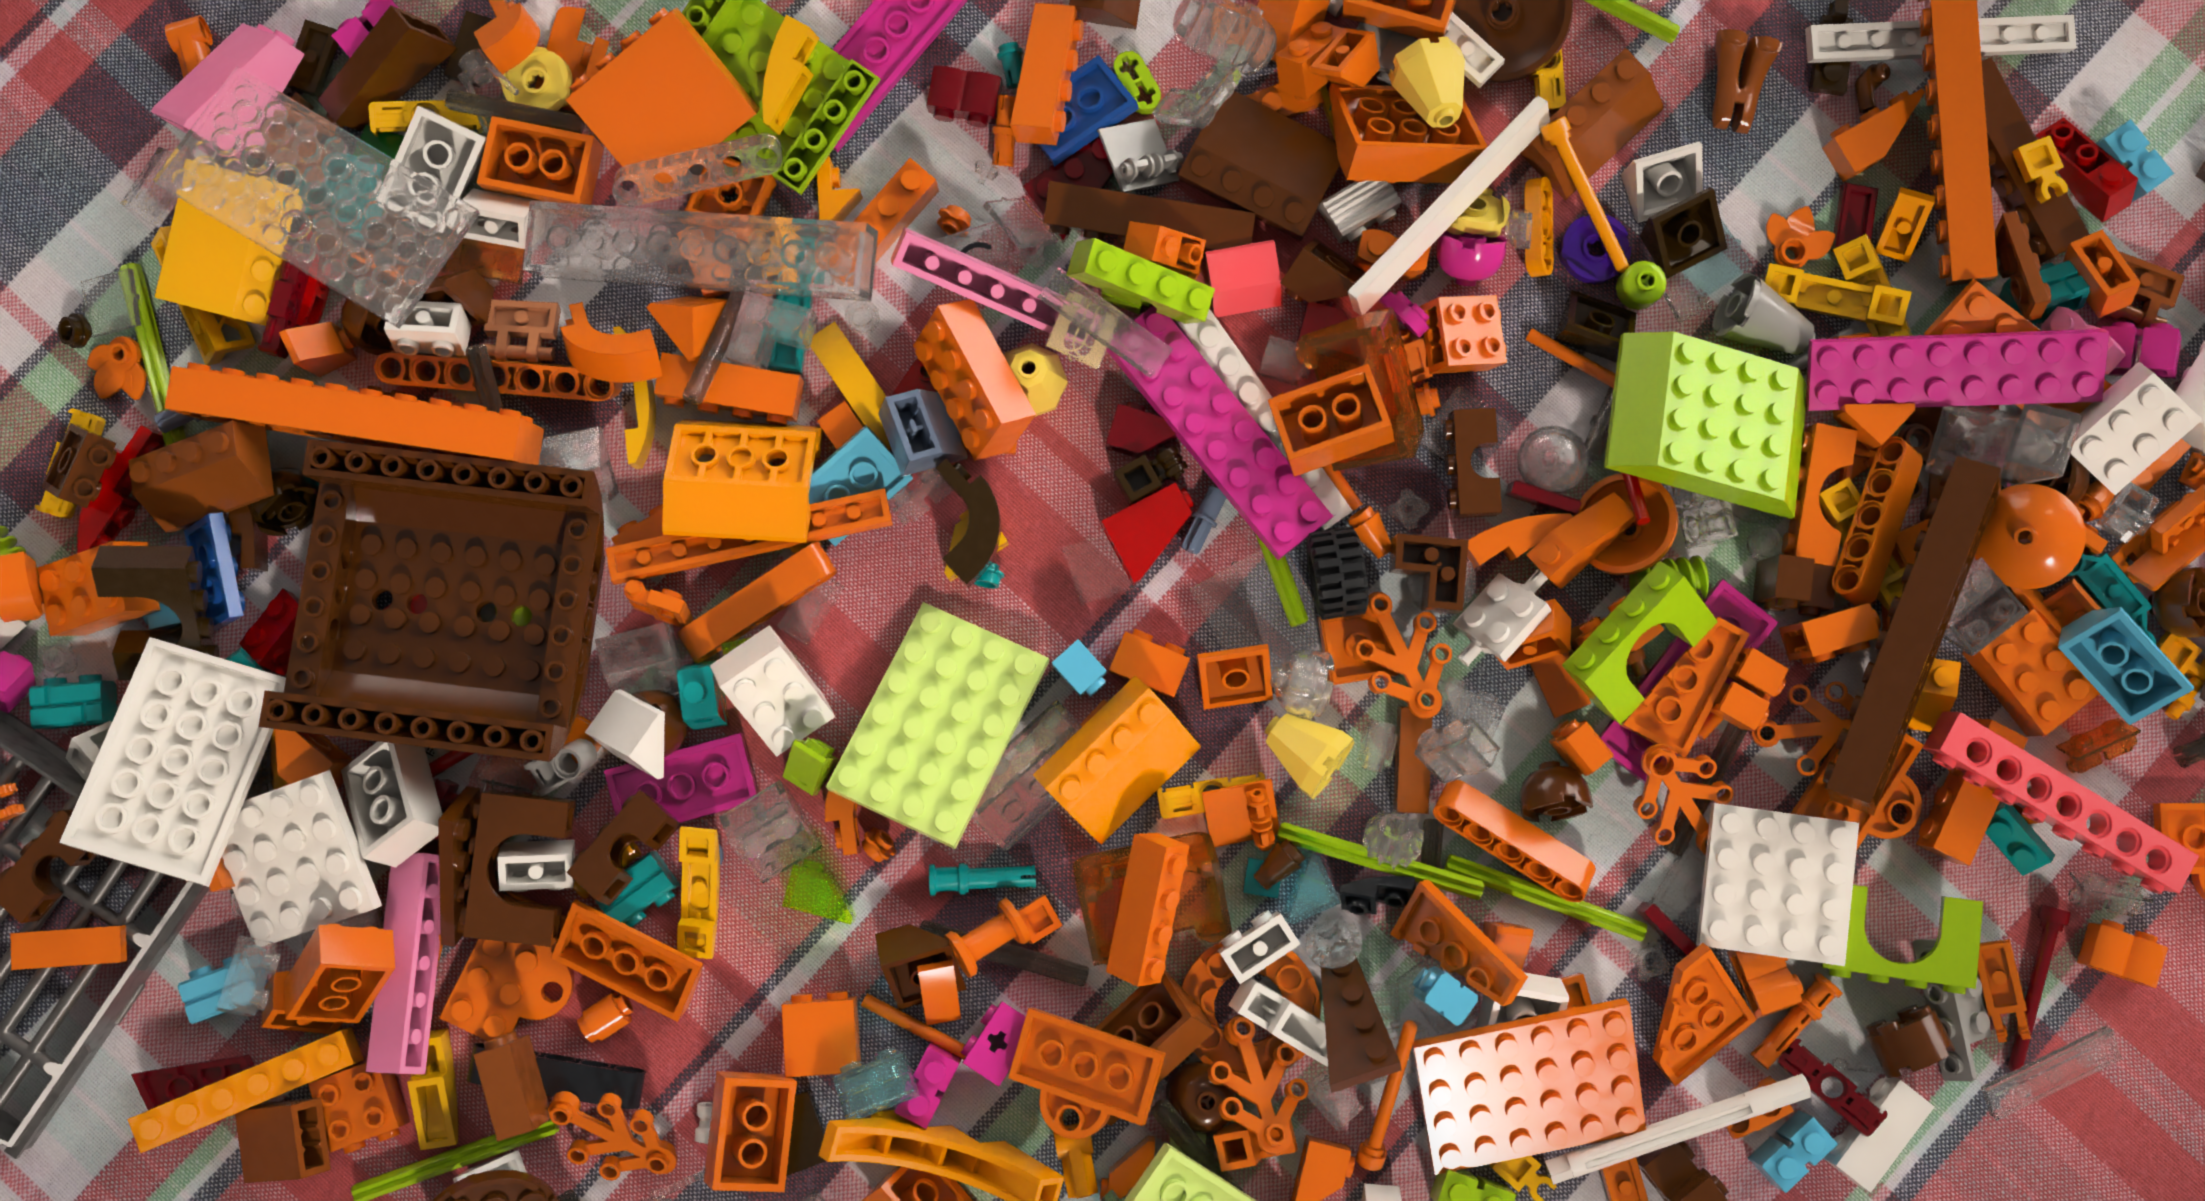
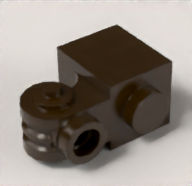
[1113,446,1188,506]

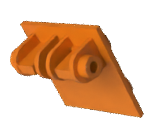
[1201,778,1279,851]

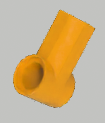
[1053,1123,1098,1199]

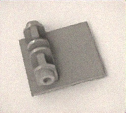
[1097,118,1184,193]

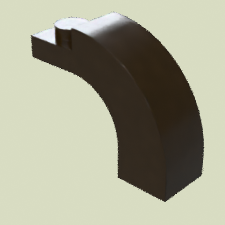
[936,459,1001,588]

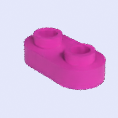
[1379,291,1430,338]

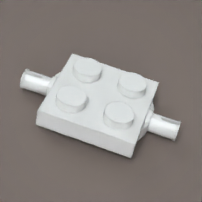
[1453,569,1552,667]

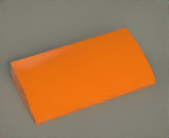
[551,899,703,1022]

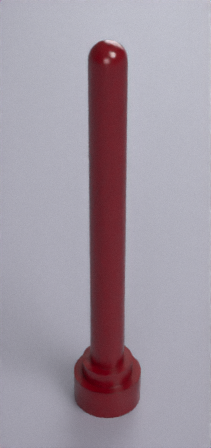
[2008,904,2071,1073]

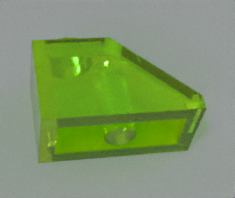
[782,859,856,925]

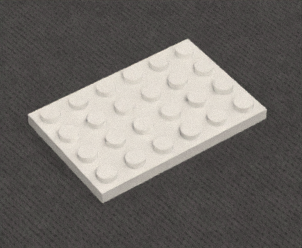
[59,637,286,887]

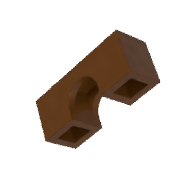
[1443,408,1502,518]
[567,790,681,906]
[0,809,97,923]

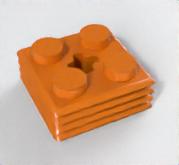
[685,151,777,243]

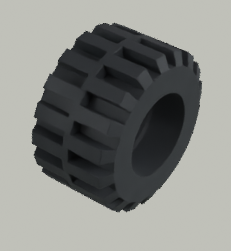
[1306,527,1369,620]

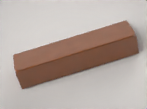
[1393,706,1433,814]

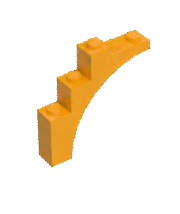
[818,1110,1064,1201]

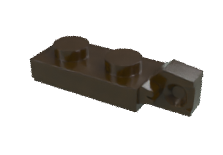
[1809,0,1853,96]

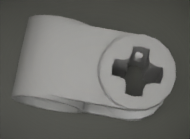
[523,738,597,797]

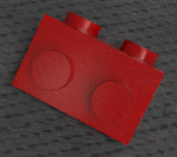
[239,588,299,675]

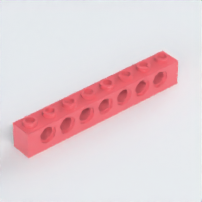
[1923,711,2199,894]

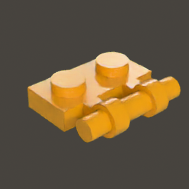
[2156,631,2205,720]

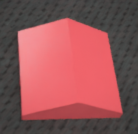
[1205,240,1281,318]

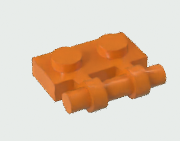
[624,580,693,628]

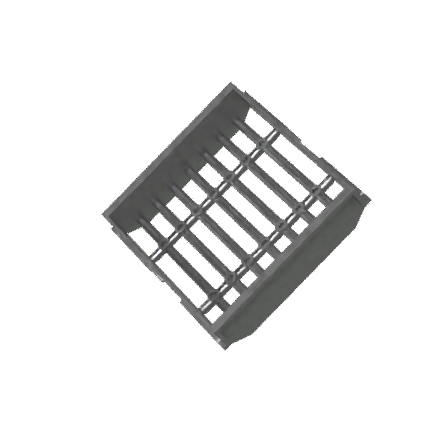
[0,710,209,1159]

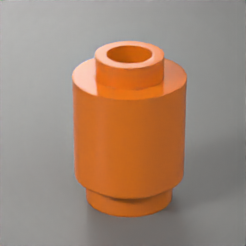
[577,992,634,1043]

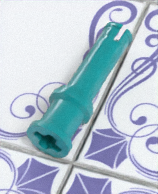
[929,863,1036,896]

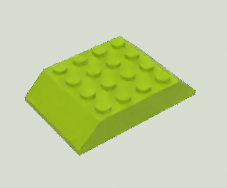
[1604,331,1807,519]

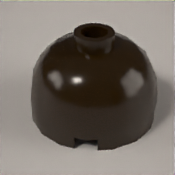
[248,467,319,536]

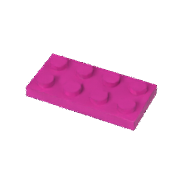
[604,733,760,823]

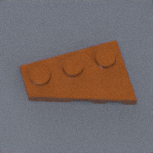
[1995,211,2051,321]

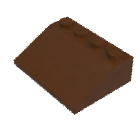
[1178,87,1340,241]

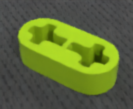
[1113,51,1161,115]

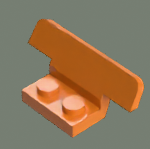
[525,6,610,127]

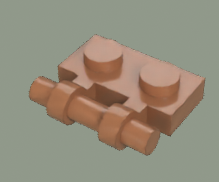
[482,299,561,363]

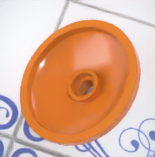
[1573,473,1678,575]
[1975,484,2086,589]

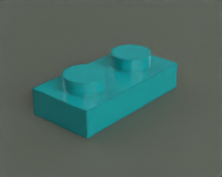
[1985,803,2055,876]

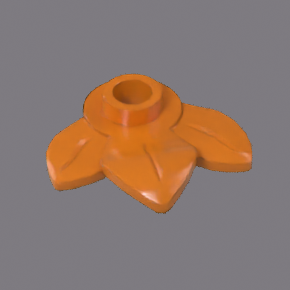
[1766,206,1835,269]
[87,336,147,400]

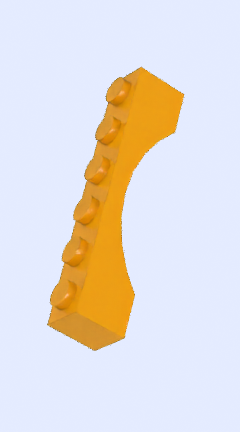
[128,1027,364,1153]

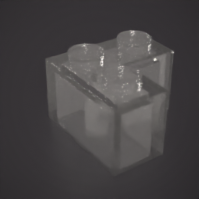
[725,290,819,370]

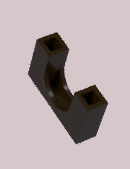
[91,546,220,680]

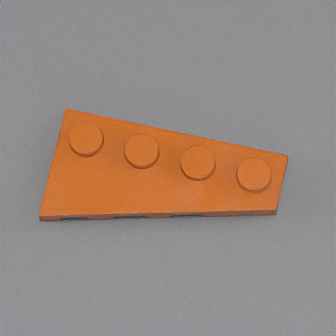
[1620,617,1750,757]

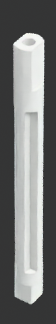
[1545,1074,1811,1185]

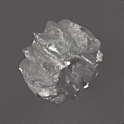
[1362,808,1424,870]

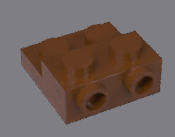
[41,423,117,508]

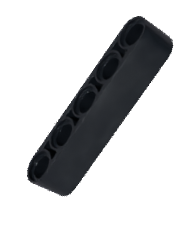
[467,1043,646,1109]

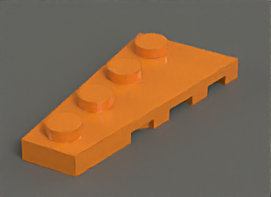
[1390,879,1528,1006]

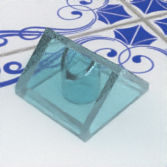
[1282,851,1340,924]

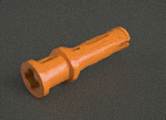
[1750,972,1843,1070]

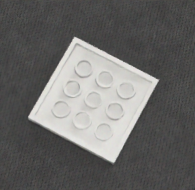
[222,770,382,949]
[1696,803,1859,966]

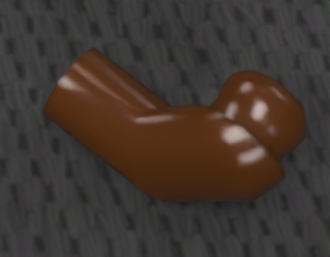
[1855,62,1891,113]

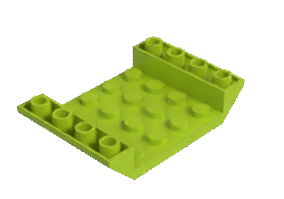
[682,0,881,195]

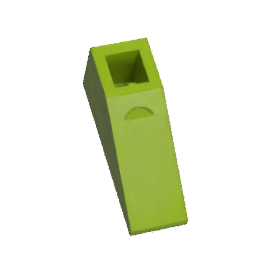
[782,737,839,796]

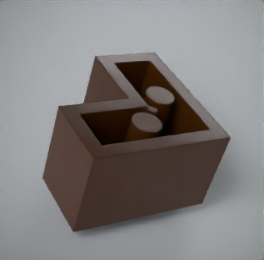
[1389,533,1469,614]
[1752,554,1836,617]
[1637,1141,1729,1201]

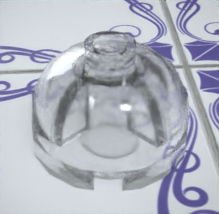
[1517,425,1589,494]
[1270,649,1334,721]

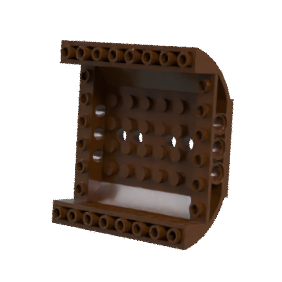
[258,439,605,762]

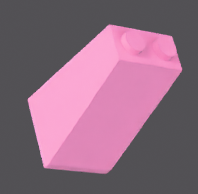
[151,23,305,162]

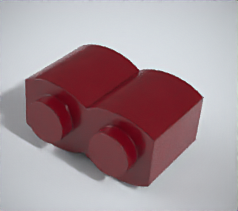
[926,65,1003,128]

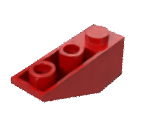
[2035,117,2138,223]

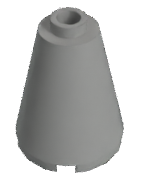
[1712,273,1816,355]

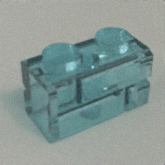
[833,1048,920,1120]

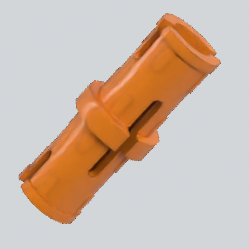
[992,95,1016,167]

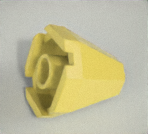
[1389,36,1465,128]
[1004,343,1068,417]
[1264,713,1355,800]

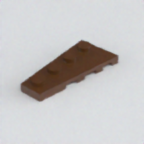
[438,786,480,947]
[1320,950,1402,1093]

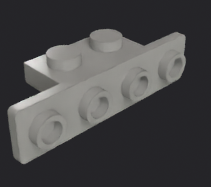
[1913,938,1992,1081]

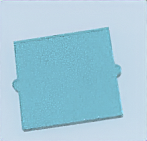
[1683,219,1754,299]

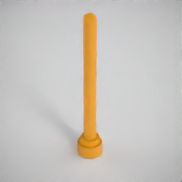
[1540,116,1629,273]

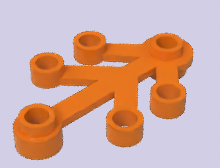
[1352,592,1452,719]
[1750,681,1854,776]
[1633,744,1734,855]
[1208,1015,1309,1155]
[548,1091,678,1181]

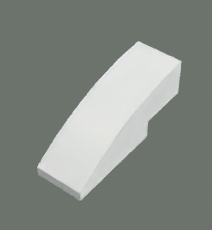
[1228,977,1328,1067]

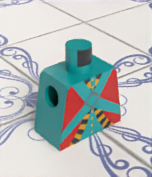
[677,660,729,730]

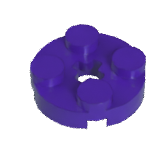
[1559,214,1631,285]

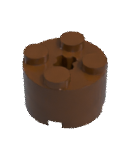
[1865,1004,1955,1078]

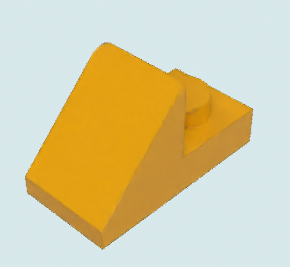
[817,156,863,234]
[1875,187,1935,262]

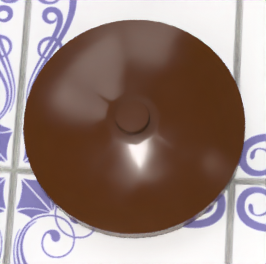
[1453,0,1573,83]

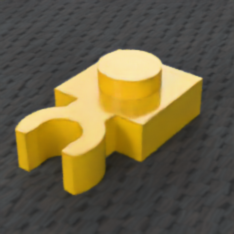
[2012,136,2068,203]
[1489,1156,1557,1201]

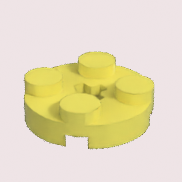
[502,47,573,118]
[1447,187,1510,238]

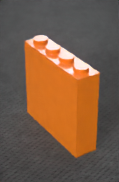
[565,7,760,200]

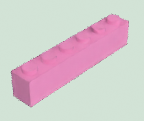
[890,227,1100,349]
[366,853,441,1074]

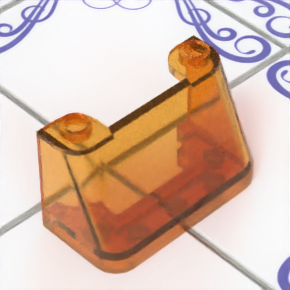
[1296,307,1424,471]
[1073,831,1232,966]

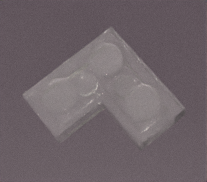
[1152,65,1243,128]

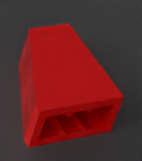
[1100,482,1194,586]

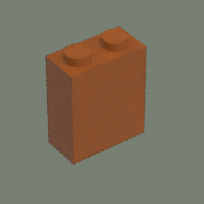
[474,1031,550,1142]
[235,1097,331,1183]

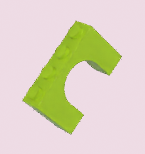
[1562,561,1718,725]
[1821,885,1984,994]

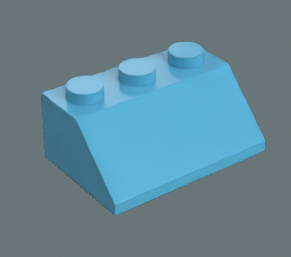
[2058,607,2194,725]

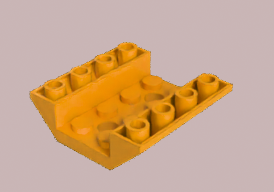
[662,419,824,543]

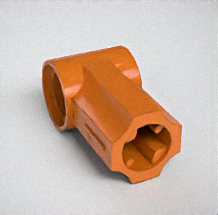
[165,15,213,78]

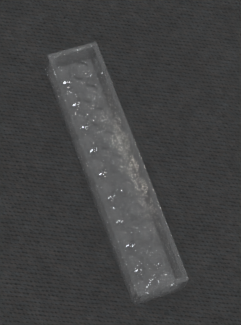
[523,201,878,302]

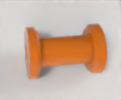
[944,898,1031,978]

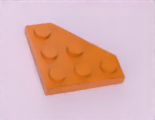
[1652,943,1757,1087]

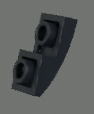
[1340,876,1416,915]

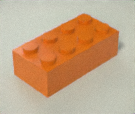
[913,299,1036,461]

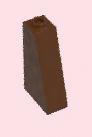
[318,5,457,131]

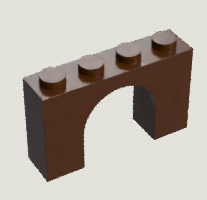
[459,790,576,947]

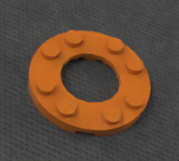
[1181,941,1321,1081]

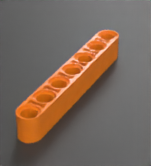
[374,352,623,401]

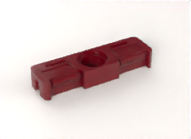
[258,246,313,359]
[1778,1039,1888,1137]

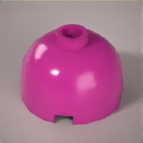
[1436,230,1507,286]

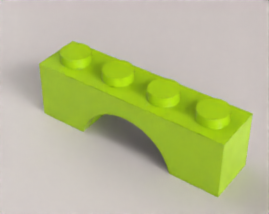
[1066,238,1215,324]

